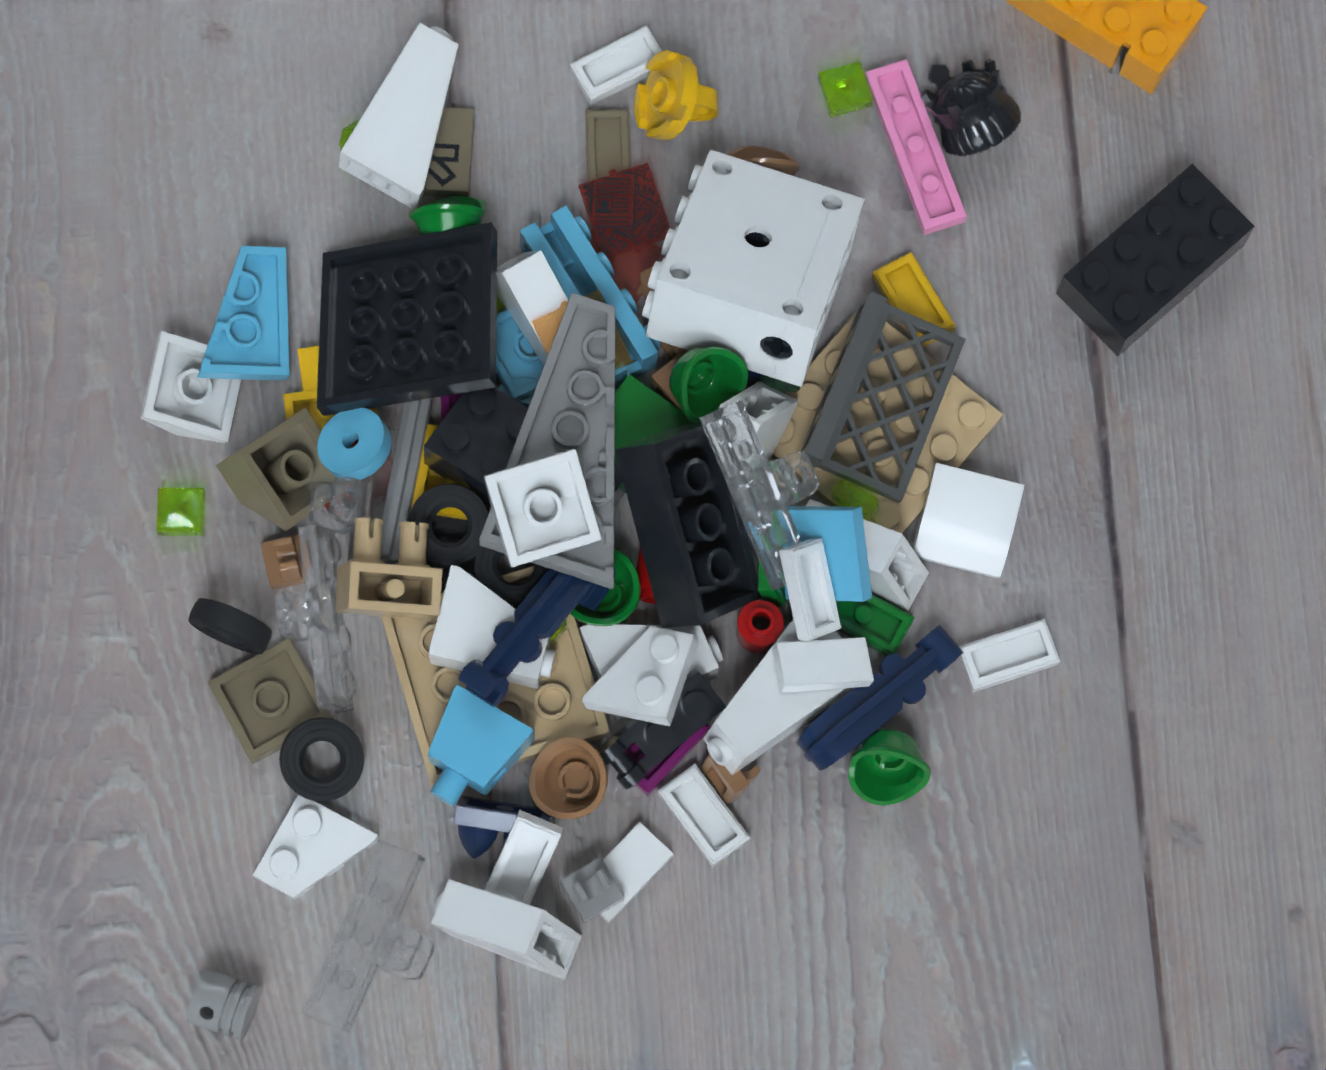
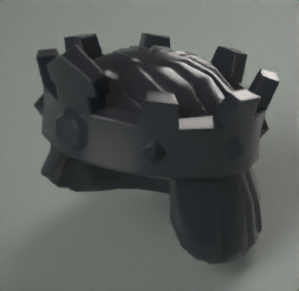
[921,59,1021,157]

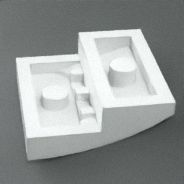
[913,463,1024,579]

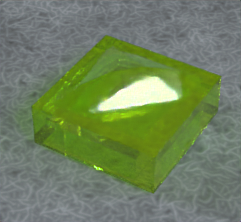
[817,61,873,118]
[831,478,880,522]
[156,488,206,536]

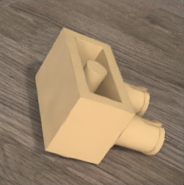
[335,518,442,619]

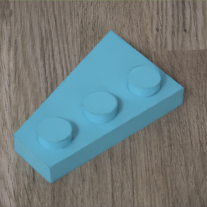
[197,246,290,381]

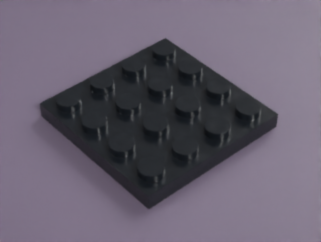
[316,222,497,416]

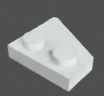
[582,626,698,726]
[253,795,379,900]

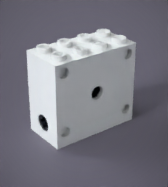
[642,150,865,387]

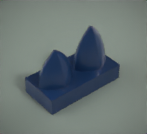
[453,795,552,859]

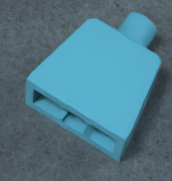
[428,685,535,807]

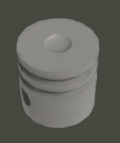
[187,968,261,1041]

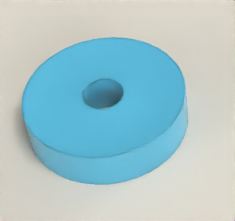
[317,408,392,481]

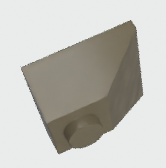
[216,408,355,531]

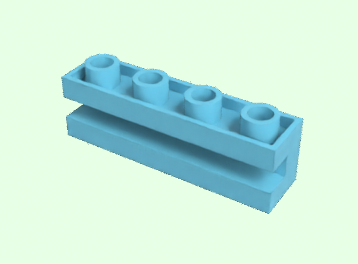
[520,205,660,389]

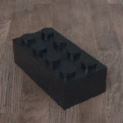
[1056,164,1255,357]
[424,387,626,508]
[615,420,762,628]

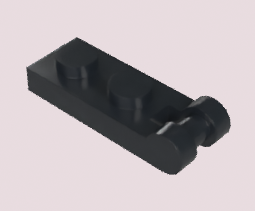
[597,669,726,789]

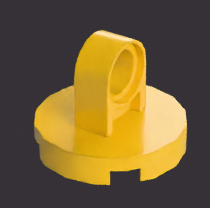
[634,50,718,141]

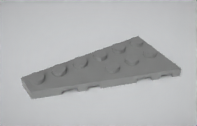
[479,293,615,589]

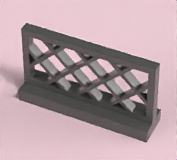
[796,291,966,503]

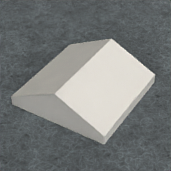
[140,331,241,443]
[484,449,602,567]

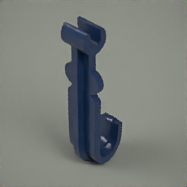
[458,567,616,707]
[797,625,964,771]

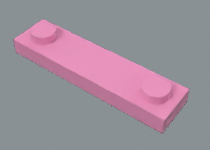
[864,59,967,236]

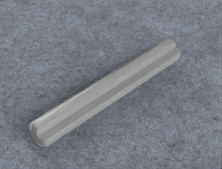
[380,398,433,564]

